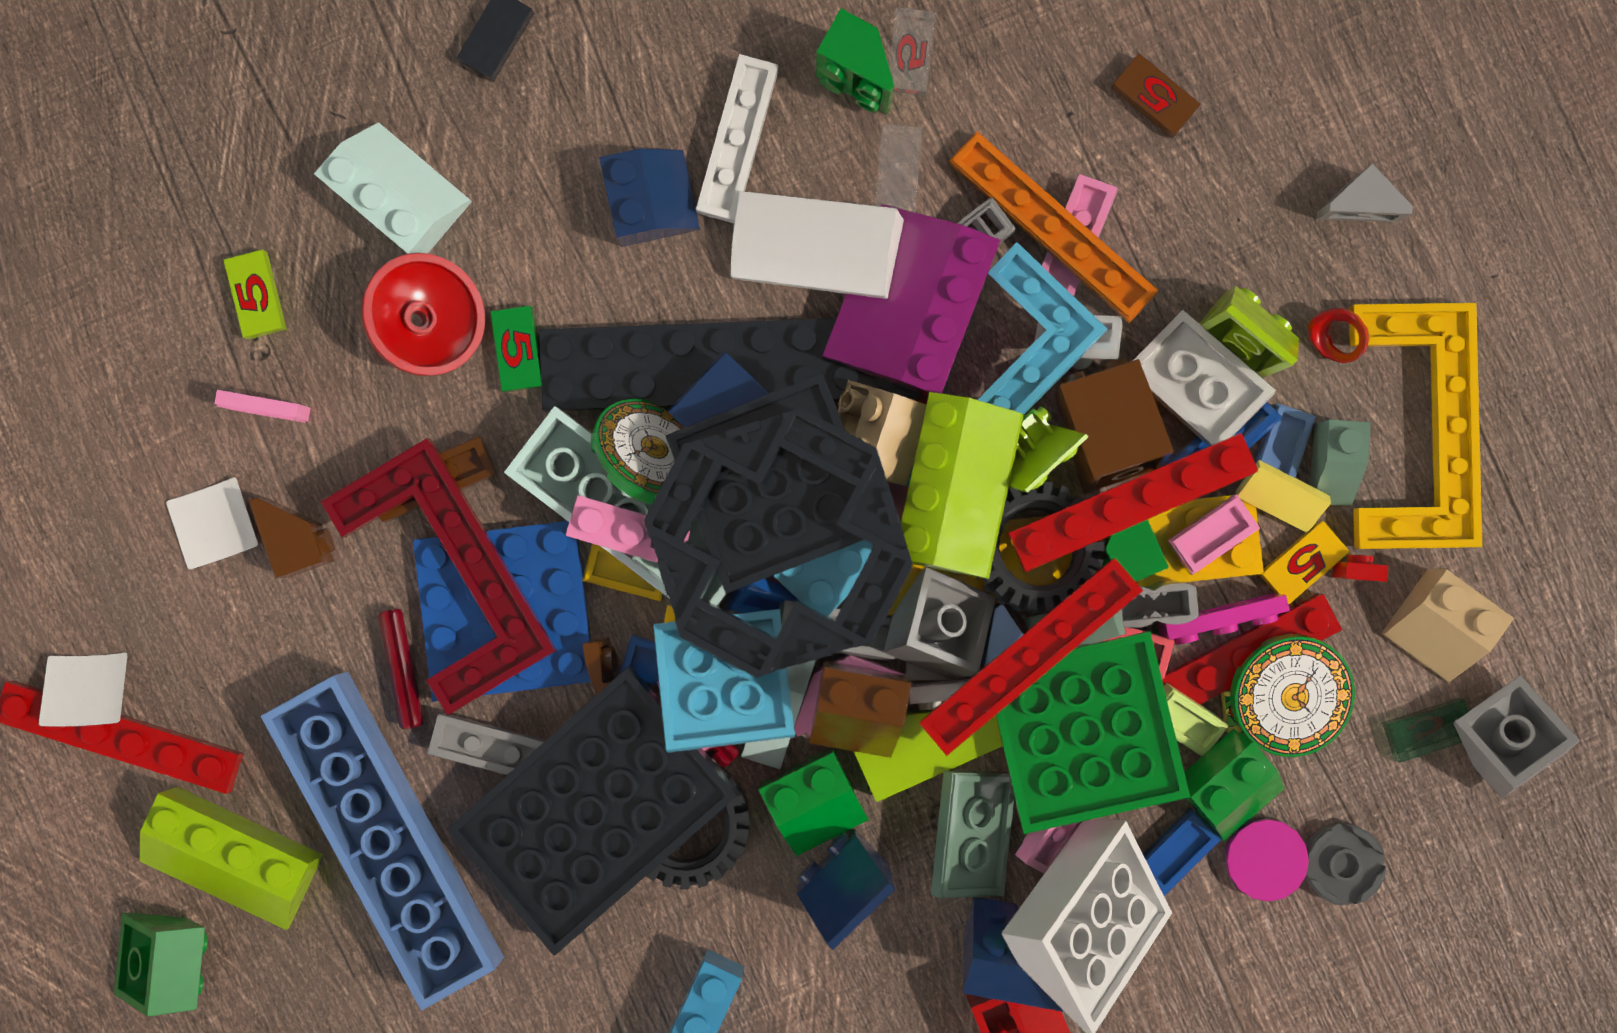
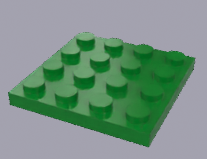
[996,631,1190,834]

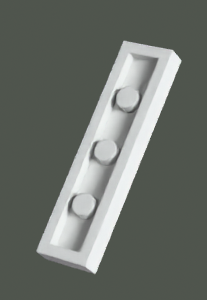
[696,54,779,224]

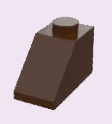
[249,498,335,578]

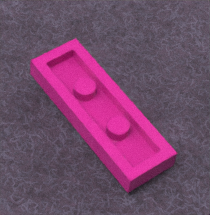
[1156,593,1290,645]

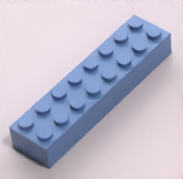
[261,672,504,1011]

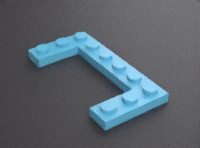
[907,242,1107,487]

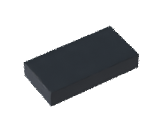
[457,0,535,82]

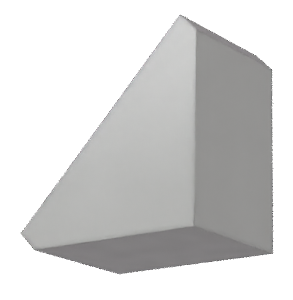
[1317,164,1413,222]

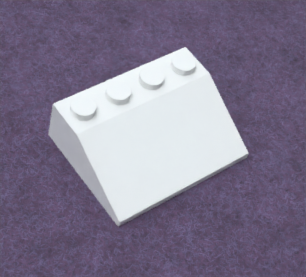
[1001,818,1172,1033]

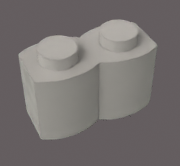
[1119,580,1199,628]

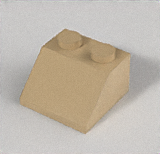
[1381,569,1514,682]

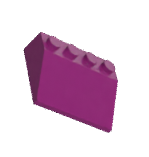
[822,204,1001,397]

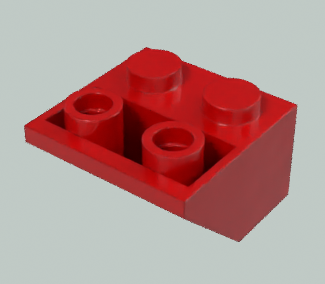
[966,994,1070,1033]

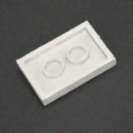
[1133,310,1276,446]

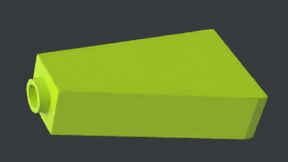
[854,709,1003,802]

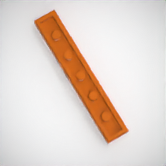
[949,131,1158,323]

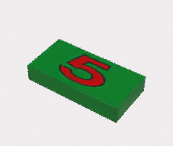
[490,306,542,393]

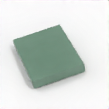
[931,770,1014,898]

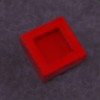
[1332,554,1388,582]

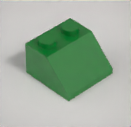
[1184,728,1285,842]
[759,747,869,857]
[114,912,207,1017]

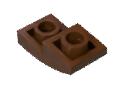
[583,637,617,695]

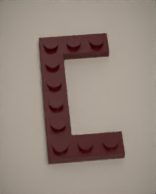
[320,438,557,716]

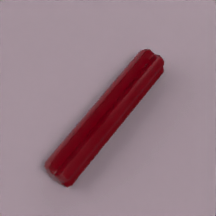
[378,609,423,729]

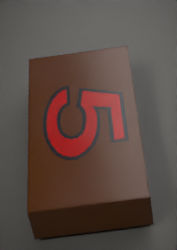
[1111,53,1201,139]

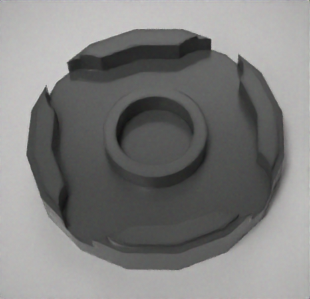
[1305,822,1386,906]

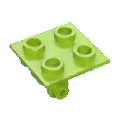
[1009,407,1088,493]

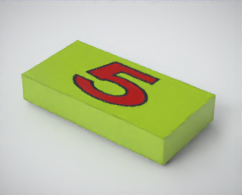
[224,250,287,340]

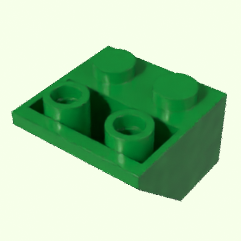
[816,8,894,114]

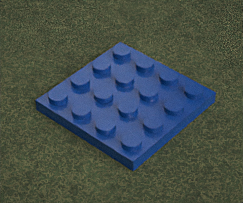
[413,521,591,702]

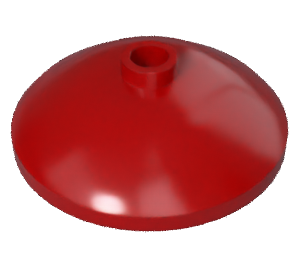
[361,253,485,376]

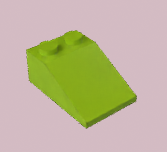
[1199,286,1299,378]

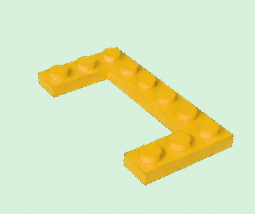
[1349,303,1482,549]

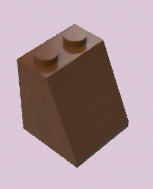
[1055,358,1174,495]
[809,661,911,758]

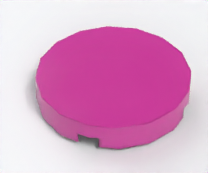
[1225,818,1309,902]

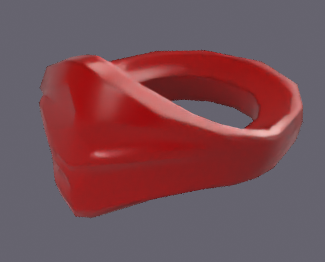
[1307,308,1370,364]

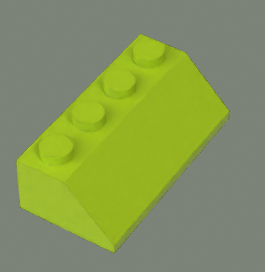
[901,392,1024,579]
[139,786,324,930]

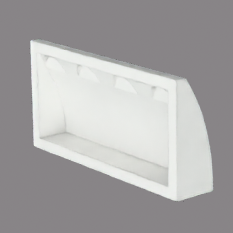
[731,191,904,299]

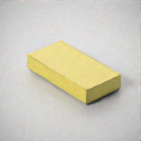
[1236,460,1331,533]

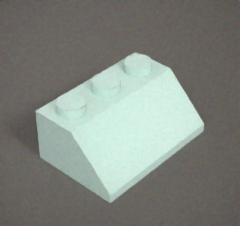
[314,122,472,254]

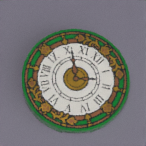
[591,399,684,504]
[1230,634,1355,757]

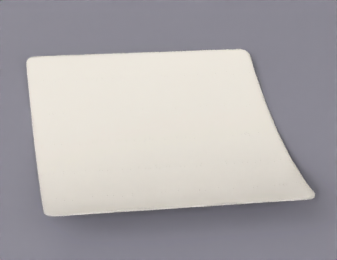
[166,477,258,569]
[39,653,127,726]

